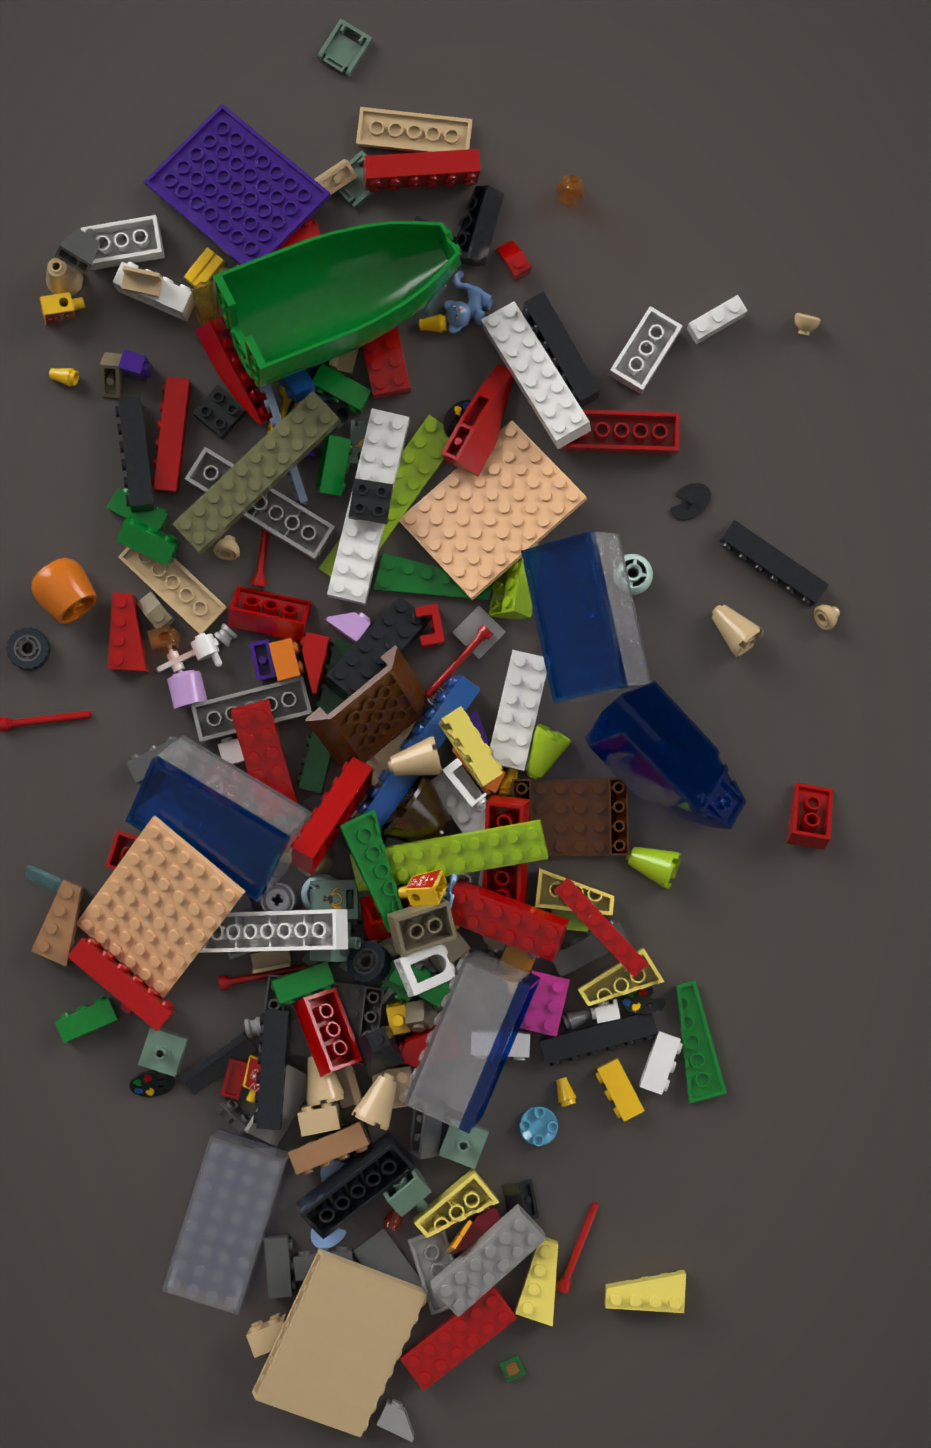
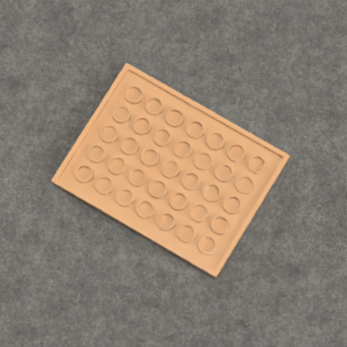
[399,420,587,600]
[77,816,246,998]

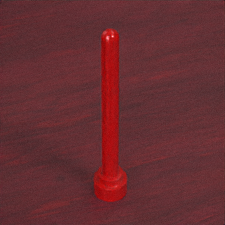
[251,529,269,588]
[425,624,493,698]
[0,711,92,733]
[218,963,309,991]
[555,1202,599,1294]

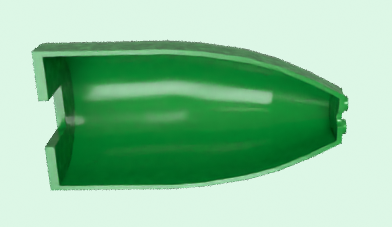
[213,221,462,388]

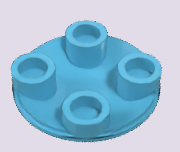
[519,1106,559,1146]

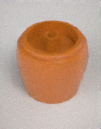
[31,558,97,624]

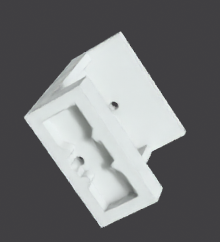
[442,758,487,808]
[393,944,456,997]

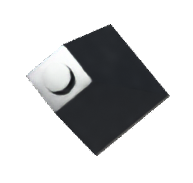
[356,1026,405,1078]

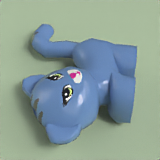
[444,271,493,333]

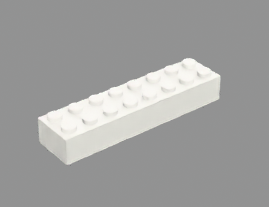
[481,301,591,449]
[200,909,348,953]

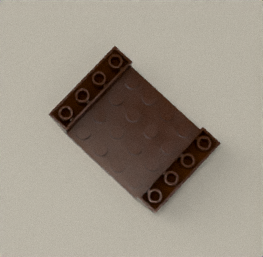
[305,645,426,767]
[512,778,629,856]

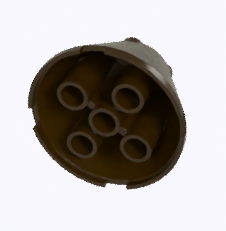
[381,775,452,842]

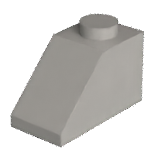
[377,1399,414,1442]

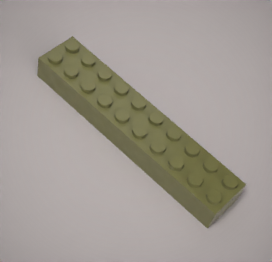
[173,391,341,554]

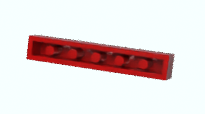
[151,376,192,494]
[553,877,648,977]

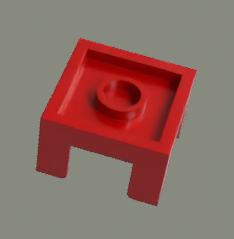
[415,603,445,649]

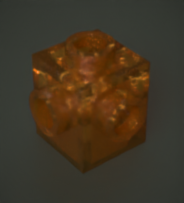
[556,174,585,206]

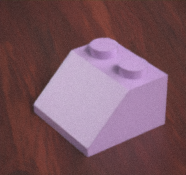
[326,612,372,643]

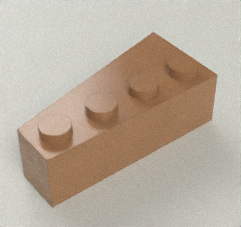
[31,880,85,967]
[288,1121,371,1176]

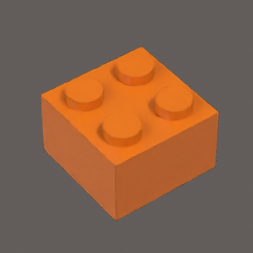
[268,638,305,682]

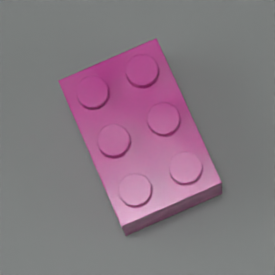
[518,970,570,1037]

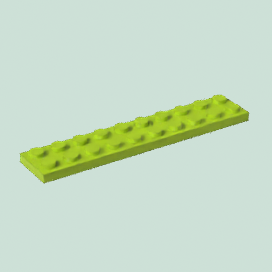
[319,415,449,577]
[350,820,549,892]

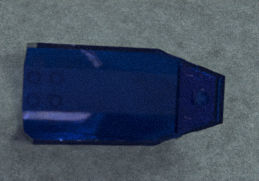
[585,680,746,829]

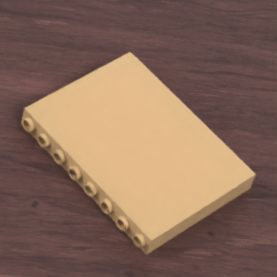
[252,1248,427,1437]

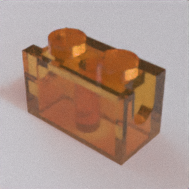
[147,625,181,654]

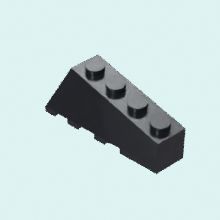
[451,185,504,266]

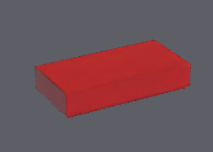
[220,1057,248,1100]

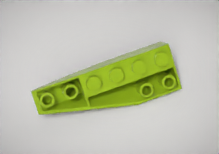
[489,543,538,620]

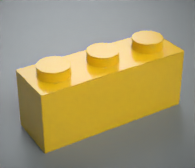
[595,1057,645,1122]

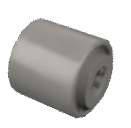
[260,883,297,911]

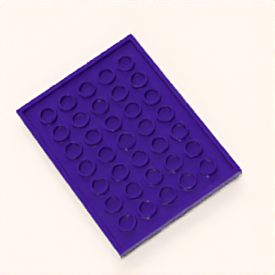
[143,104,331,265]

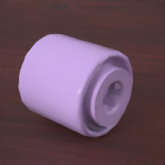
[167,670,208,710]

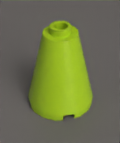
[525,724,571,779]
[626,846,682,889]

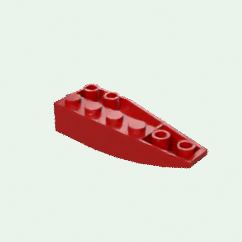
[195,316,273,425]
[441,364,513,477]

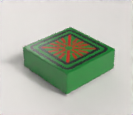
[500,1355,526,1382]

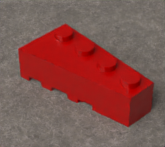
[108,592,149,673]

